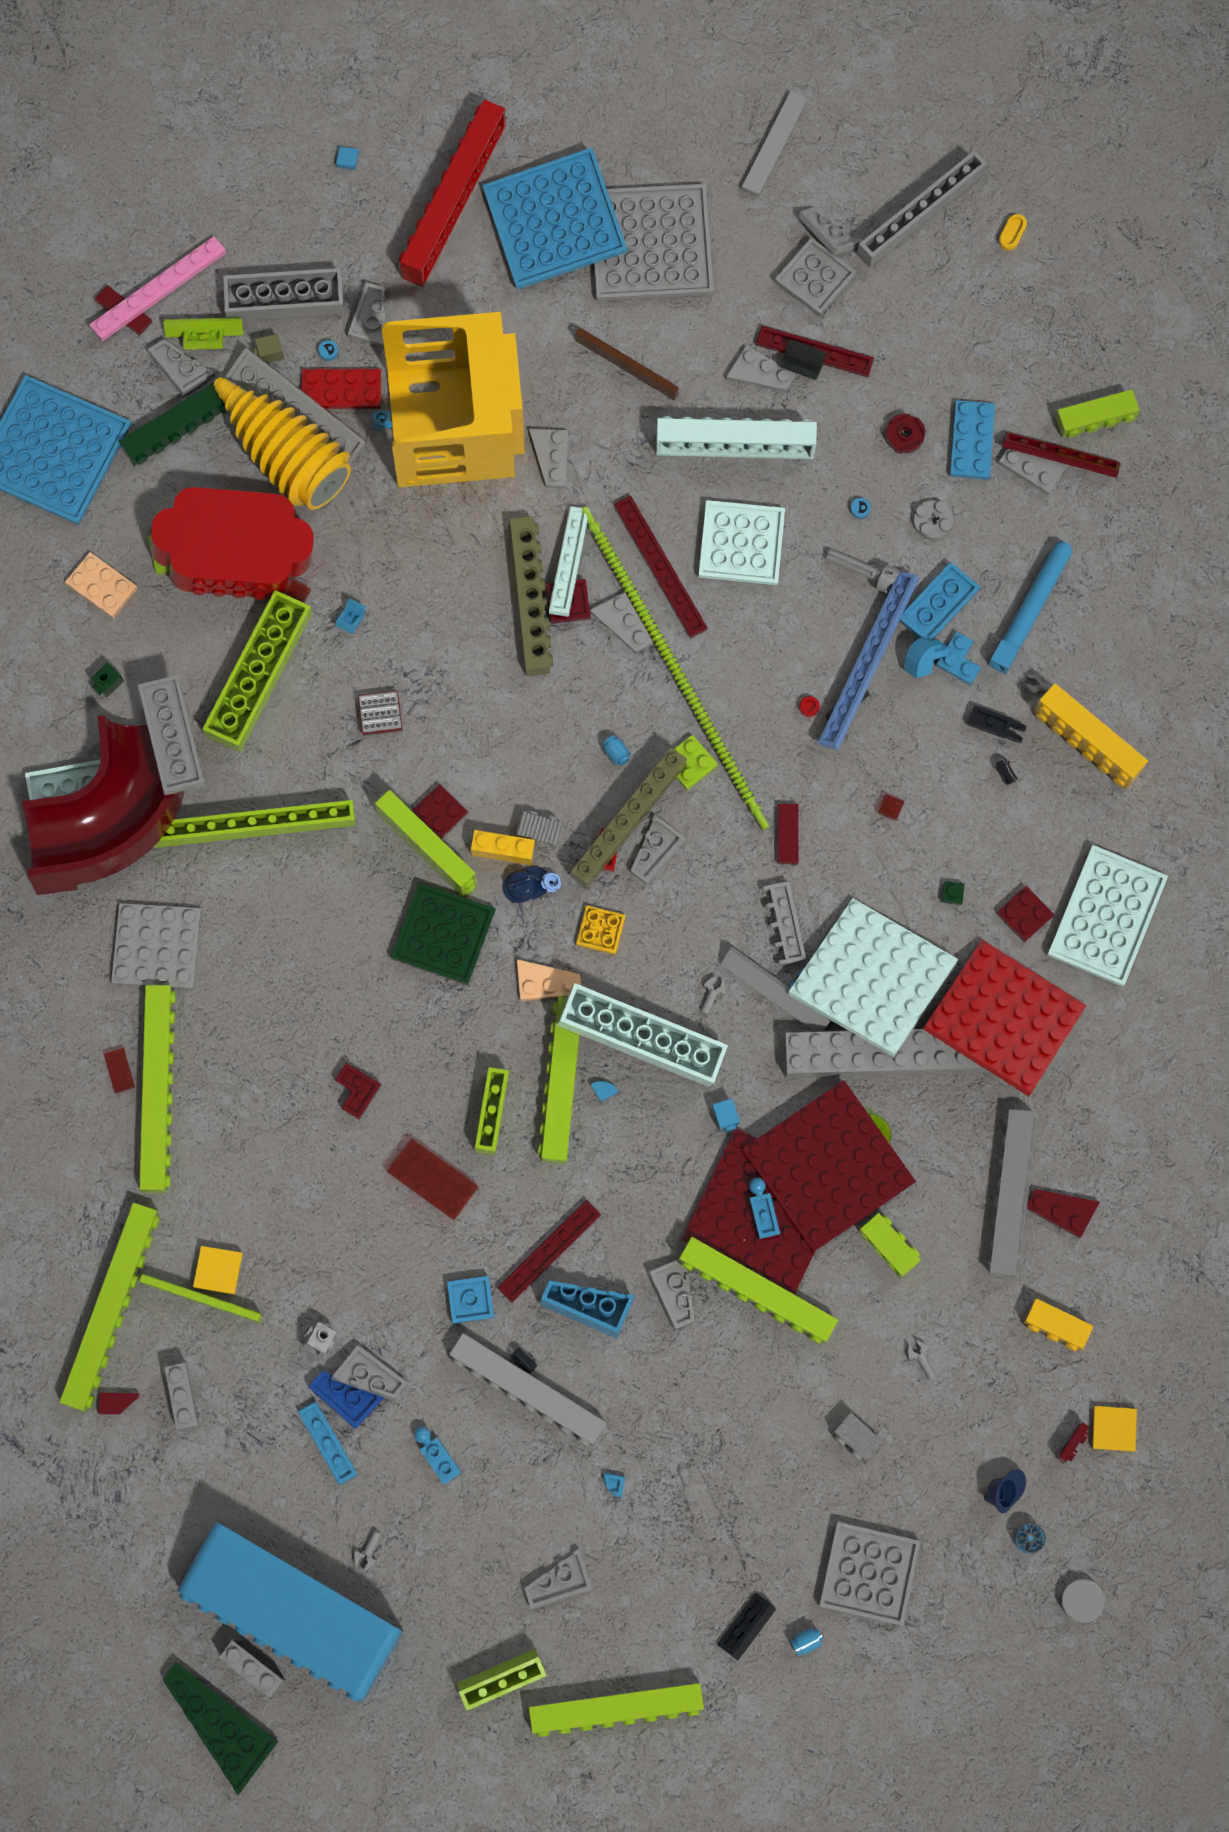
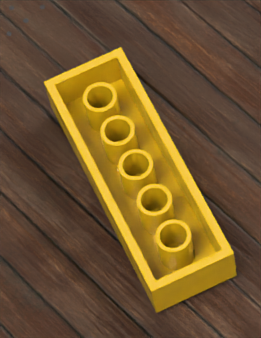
[1034,683,1148,789]

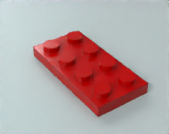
[302,369,381,409]

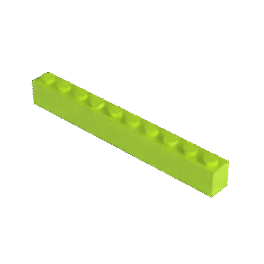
[153,800,356,848]
[139,985,176,1193]
[59,1203,161,1412]

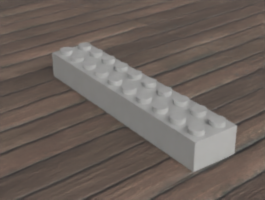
[784,1029,991,1078]

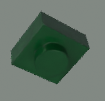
[942,881,965,905]

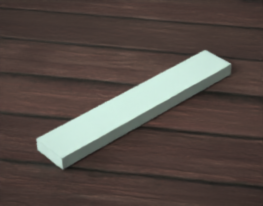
[549,506,590,617]

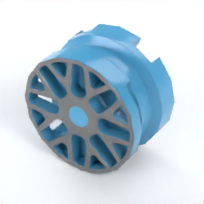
[1014,1523,1046,1554]

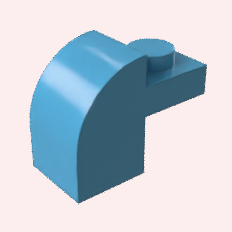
[904,637,950,678]

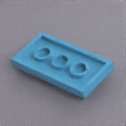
[950,400,995,480]
[899,562,981,641]

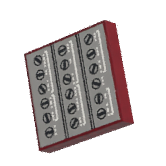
[358,691,403,736]

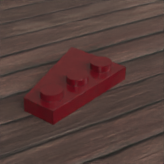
[1027,1189,1100,1239]

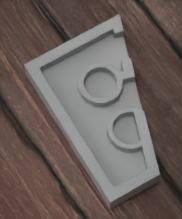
[726,346,797,393]
[529,429,568,489]
[998,449,1069,495]
[590,592,653,654]
[648,1259,694,1330]

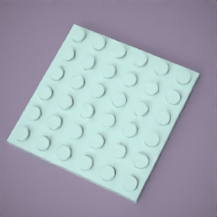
[788,898,958,1057]

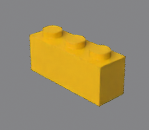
[471,830,535,865]
[1023,1298,1094,1352]

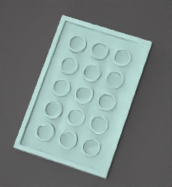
[1047,845,1168,987]

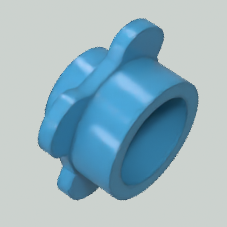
[371,410,393,431]

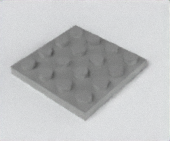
[111,903,202,990]
[819,1522,921,1626]

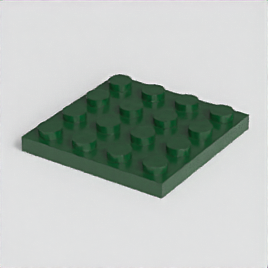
[391,883,496,985]

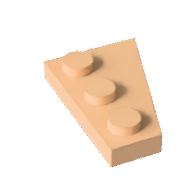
[517,960,581,1001]

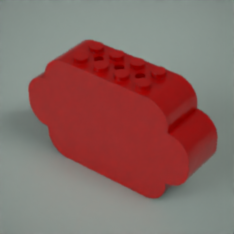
[151,487,314,600]

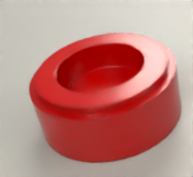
[799,696,820,717]

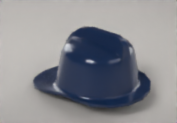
[503,866,551,903]
[984,1469,1026,1514]

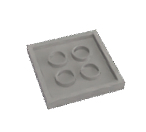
[775,237,857,316]

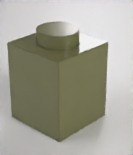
[253,334,284,363]

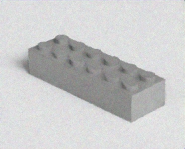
[223,268,345,321]

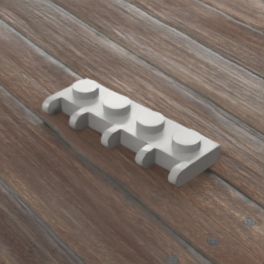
[761,881,806,966]

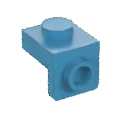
[335,598,366,634]

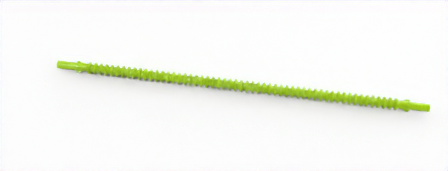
[582,506,770,831]

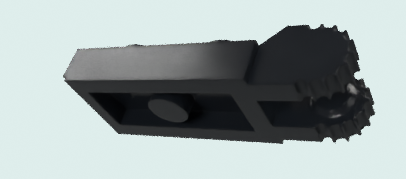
[968,706,1027,743]

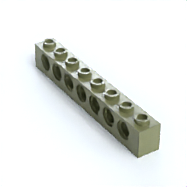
[510,516,554,676]
[571,747,687,889]

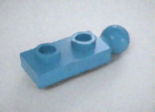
[749,1178,780,1240]
[414,1426,461,1485]

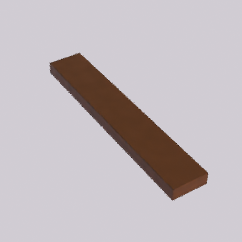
[576,328,679,401]

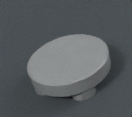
[1060,1579,1105,1623]

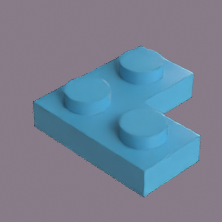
[936,632,981,686]

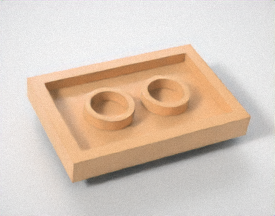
[65,552,138,618]

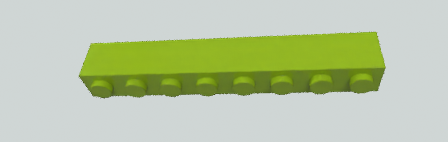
[538,996,580,1164]
[678,1237,838,1345]
[529,1683,704,1737]

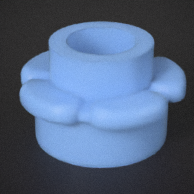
[541,873,561,892]

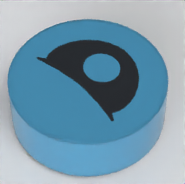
[318,340,338,361]
[850,498,871,519]

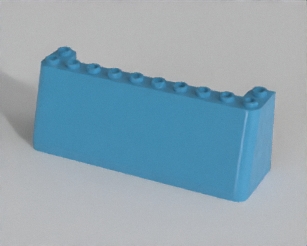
[177,1521,404,1702]

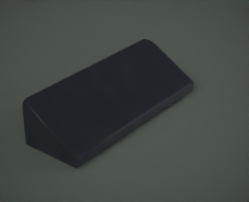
[717,1593,776,1660]

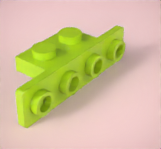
[163,318,244,350]

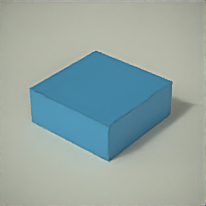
[336,146,359,170]

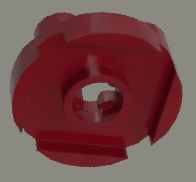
[886,413,926,454]

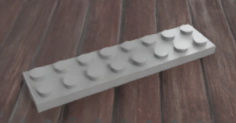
[225,348,368,466]

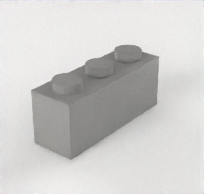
[164,1363,200,1432]
[219,1640,285,1698]

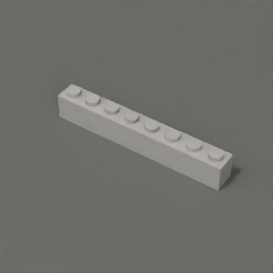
[857,150,987,267]
[988,1109,1038,1279]
[449,1333,606,1447]

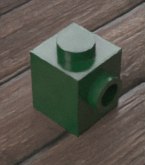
[90,662,124,698]

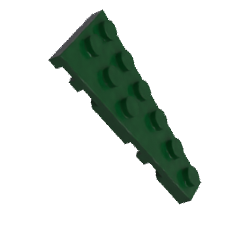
[163,1662,279,1796]

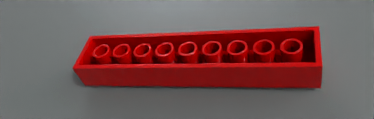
[399,99,506,287]

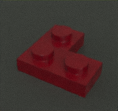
[335,1063,381,1120]

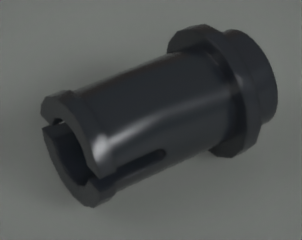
[996,758,1018,785]
[511,1347,538,1374]

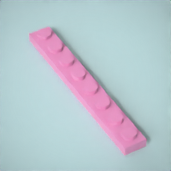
[89,236,226,342]

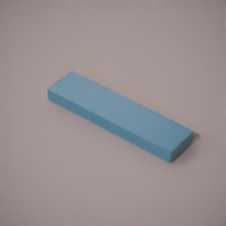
[298,1401,358,1486]

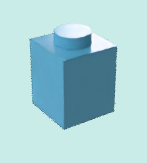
[712,1099,740,1133]

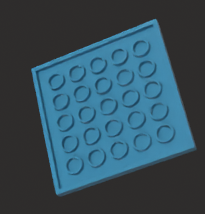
[482,148,628,290]
[0,375,132,525]

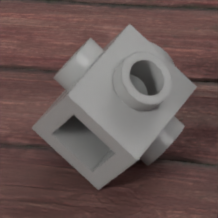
[301,1322,336,1358]

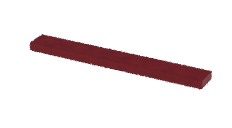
[613,495,708,639]

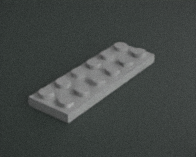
[138,675,205,795]

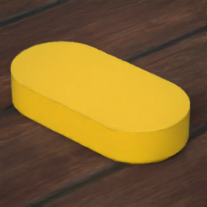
[999,214,1027,251]

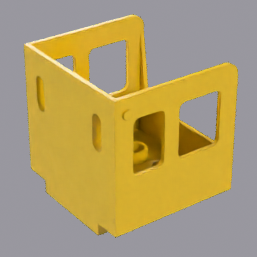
[381,312,525,488]

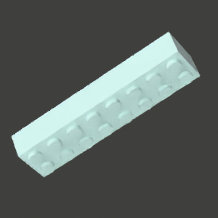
[656,416,817,459]
[557,983,728,1087]

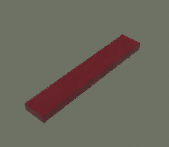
[756,326,874,377]
[1002,432,1120,478]
[497,1200,601,1303]

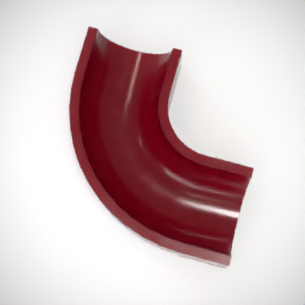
[22,715,185,895]

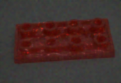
[387,1139,479,1221]

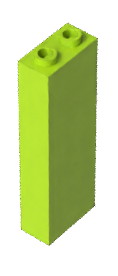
[375,789,477,897]

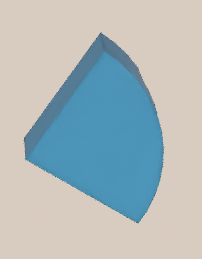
[590,1081,619,1103]
[604,1473,625,1498]

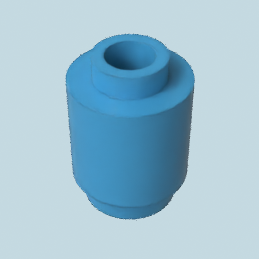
[602,735,631,766]
[790,1627,823,1656]

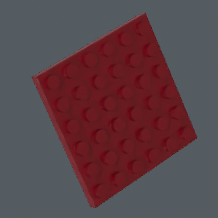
[742,1080,916,1253]
[681,1129,815,1295]

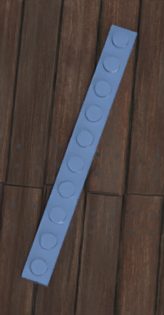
[818,572,919,750]

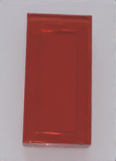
[104,1048,136,1094]

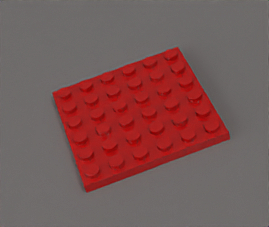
[923,940,1087,1097]

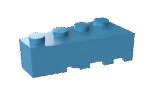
[540,1280,635,1339]

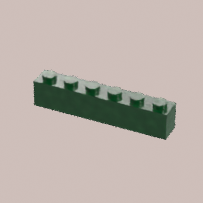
[119,383,228,466]

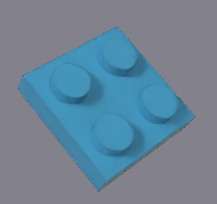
[447,1276,494,1324]

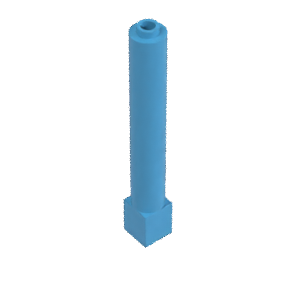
[988,541,1073,675]

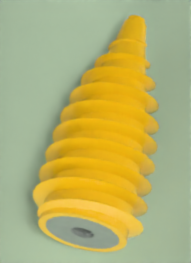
[213,377,351,510]

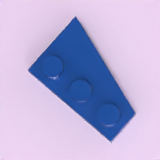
[308,1371,384,1430]

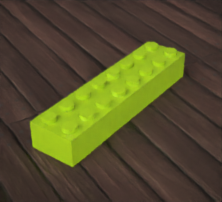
[202,590,313,753]

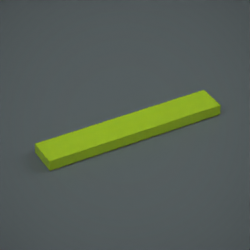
[139,1274,263,1324]

